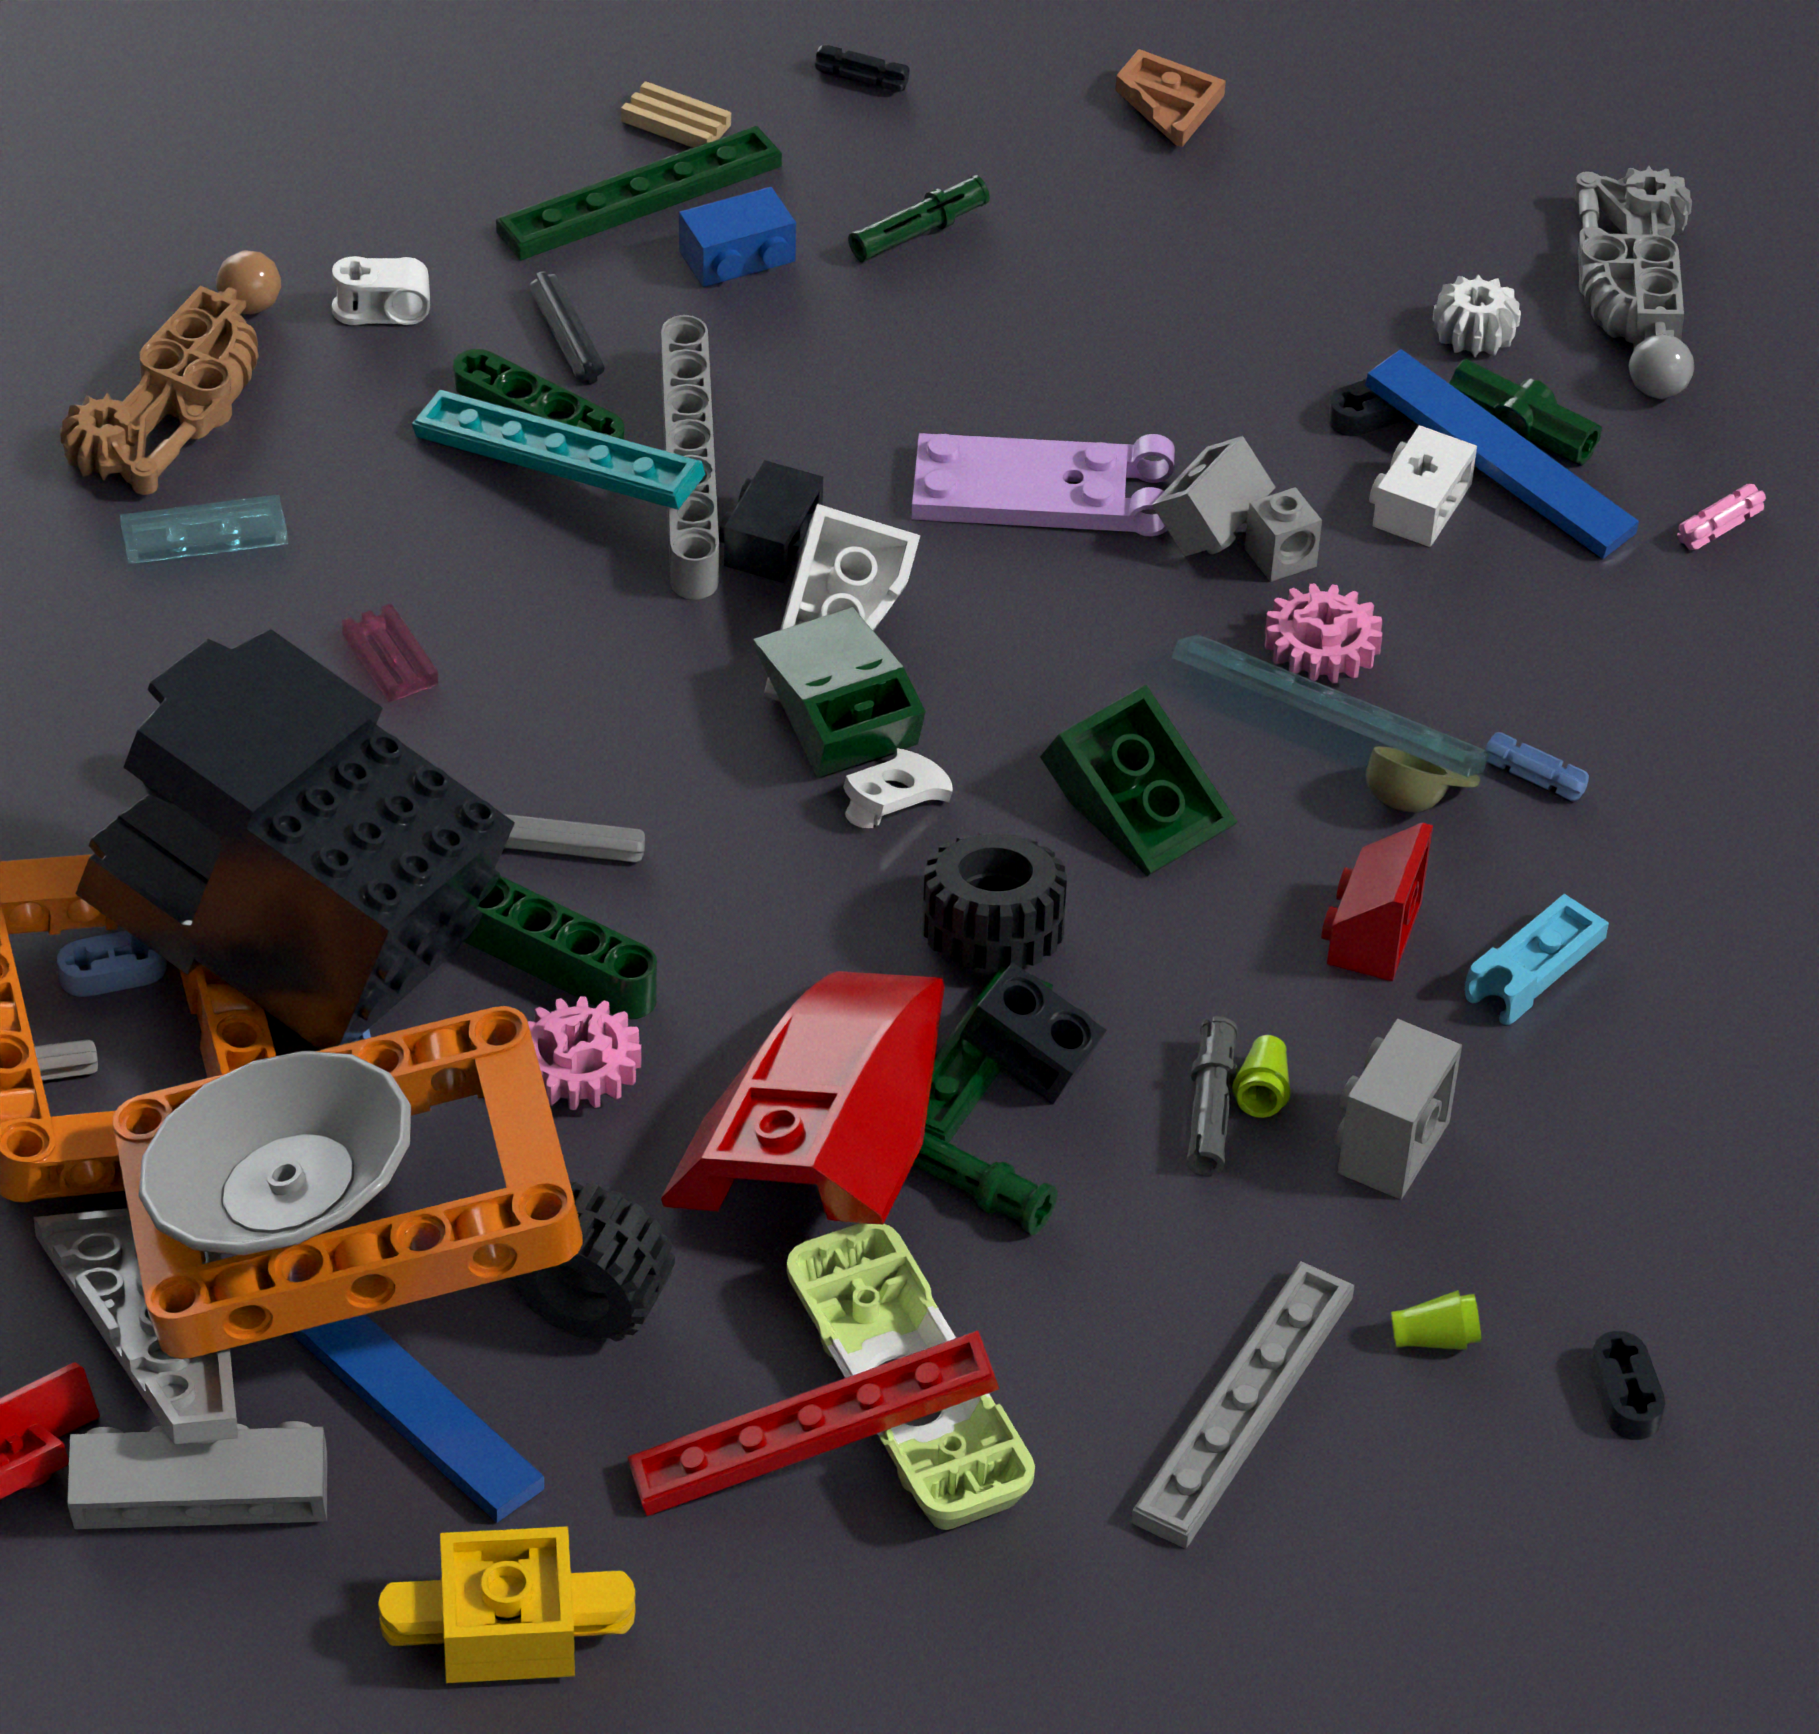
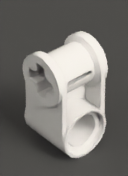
[332,256,430,325]

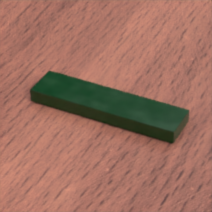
[925,966,1053,1143]

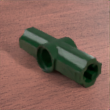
[1449,359,1602,466]

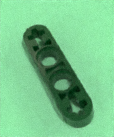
[453,349,625,440]

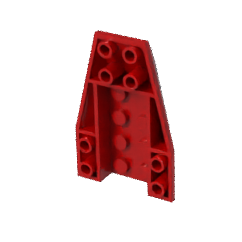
[661,971,945,1225]

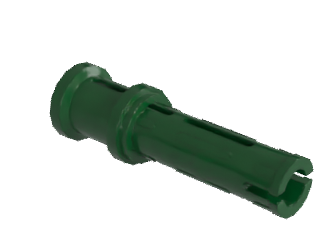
[913,1132,1058,1235]

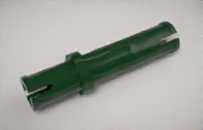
[848,175,990,262]

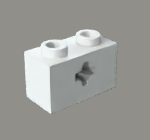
[1369,425,1477,547]

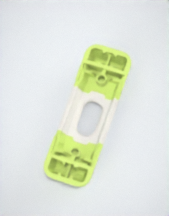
[787,1223,1035,1530]

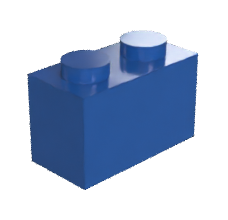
[679,187,796,287]

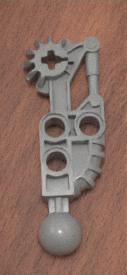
[1574,165,1694,399]

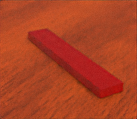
[627,1330,999,1516]

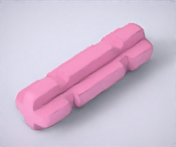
[1677,484,1766,550]

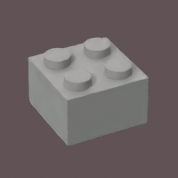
[1334,1019,1462,1200]

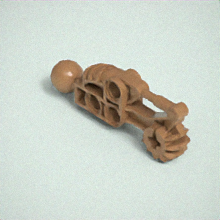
[60,250,281,495]

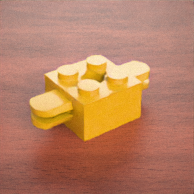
[378,1526,636,1683]

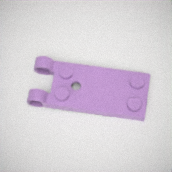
[912,433,1175,536]

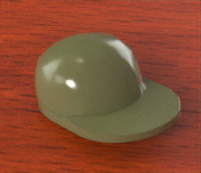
[1366,746,1480,813]

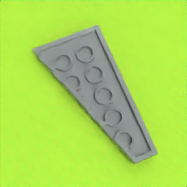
[34,1208,238,1445]

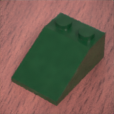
[1040,685,1238,877]

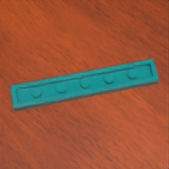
[412,390,706,510]

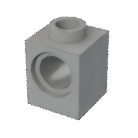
[1244,487,1322,582]

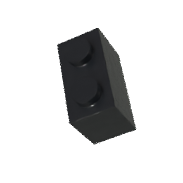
[719,460,824,583]

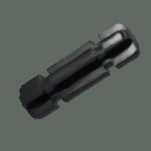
[815,45,910,92]

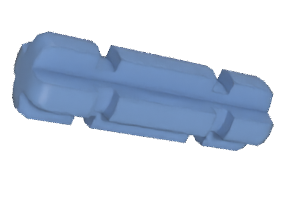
[1484,732,1589,801]

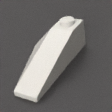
[763,504,920,701]

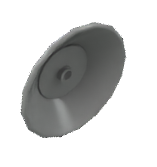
[139,1051,411,1255]

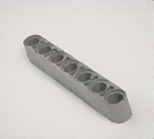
[661,315,719,600]

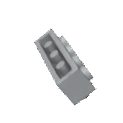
[68,1421,327,1529]

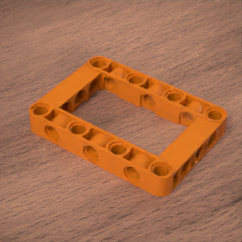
[0,854,276,1202]
[113,1006,583,1359]

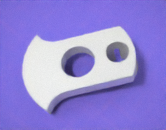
[843,748,953,828]

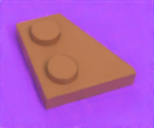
[1115,49,1226,147]

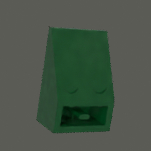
[752,607,926,778]

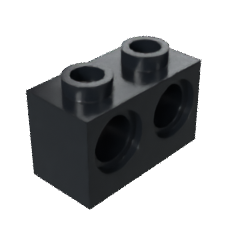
[960,962,1107,1104]

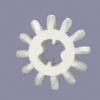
[1433,274,1521,357]

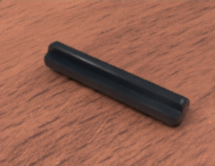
[530,271,605,384]

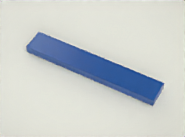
[1365,349,1640,559]
[290,1314,544,1523]

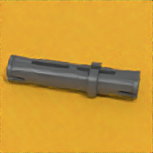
[1186,1016,1238,1176]

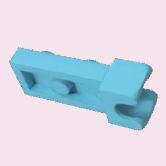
[1465,894,1609,1025]

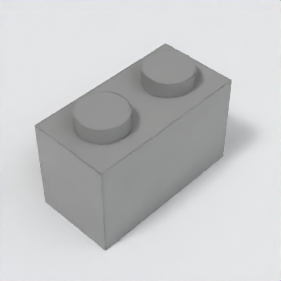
[1152,436,1275,556]

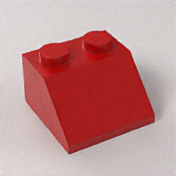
[1321,823,1433,981]

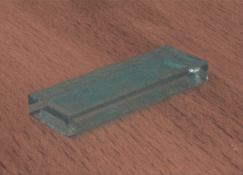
[120,494,288,564]

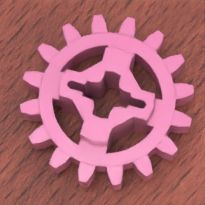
[1265,583,1383,683]
[528,996,641,1110]

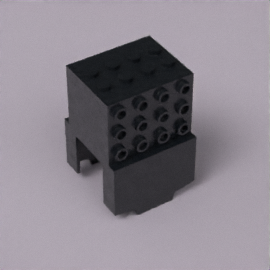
[75,629,515,1050]

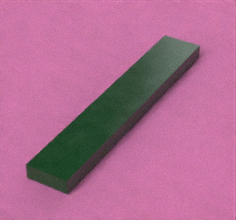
[496,126,782,261]

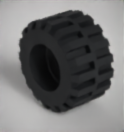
[922,832,1067,972]
[509,1182,675,1342]

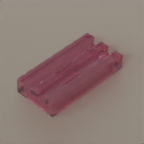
[342,603,438,702]

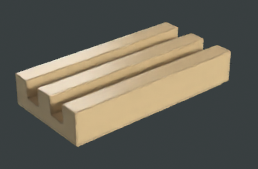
[621,81,731,148]

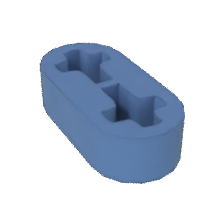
[57,931,167,997]

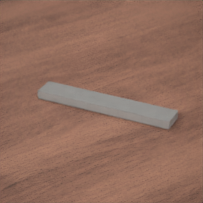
[1131,1261,1354,1549]

